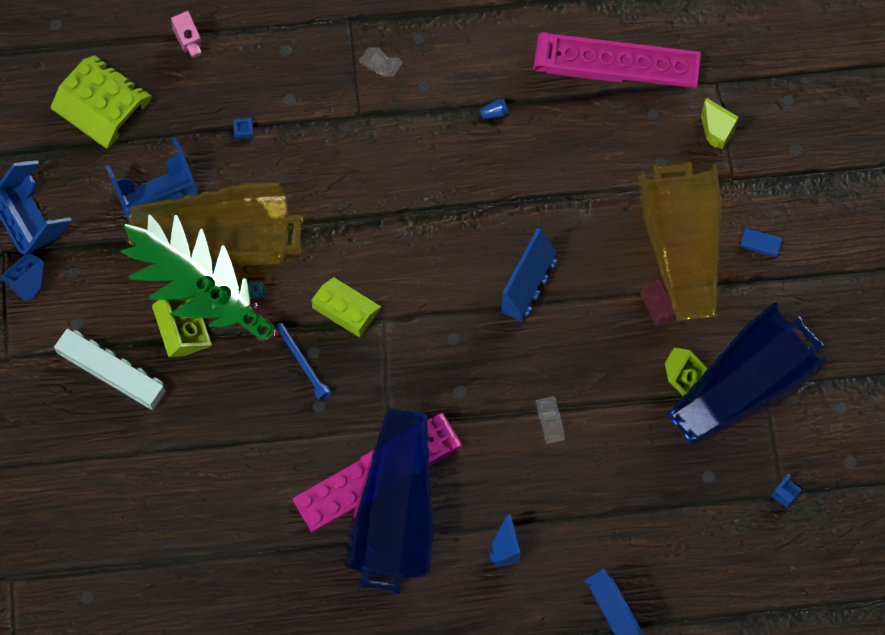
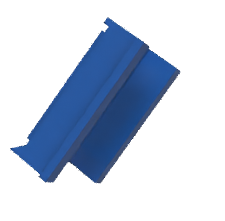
[583,569,644,635]

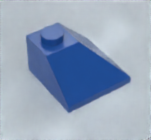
[0,253,44,301]
[489,515,520,568]

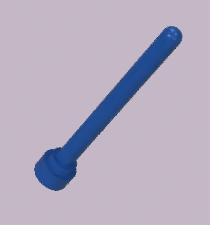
[276,323,332,401]

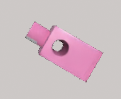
[171,11,202,58]

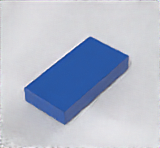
[740,228,782,257]

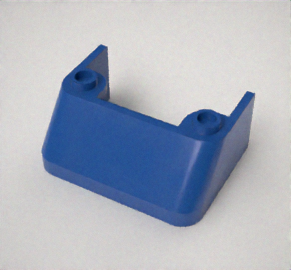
[105,138,198,223]
[0,160,72,254]

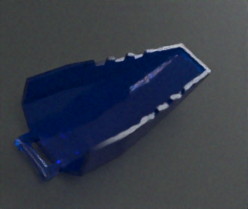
[667,301,827,445]
[345,408,434,594]

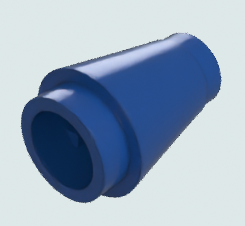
[480,99,508,119]

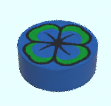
[248,281,266,301]

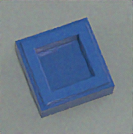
[233,118,254,139]

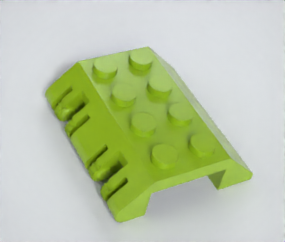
[51,55,152,150]

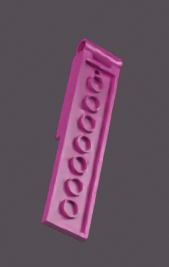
[533,32,701,88]
[292,413,463,533]

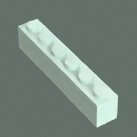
[54,329,166,411]

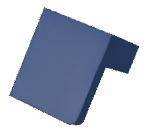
[772,474,801,508]

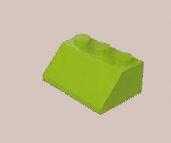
[311,277,381,338]
[152,297,212,357]

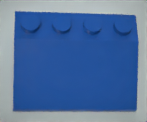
[501,228,558,322]

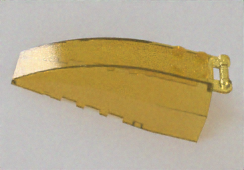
[638,162,721,321]
[127,183,303,265]

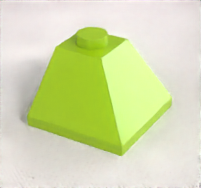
[701,98,739,150]
[665,348,711,404]

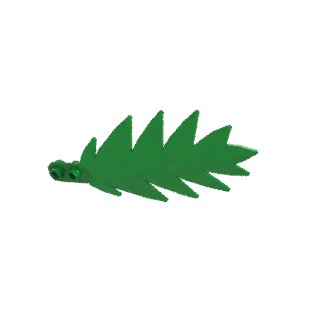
[121,214,274,341]

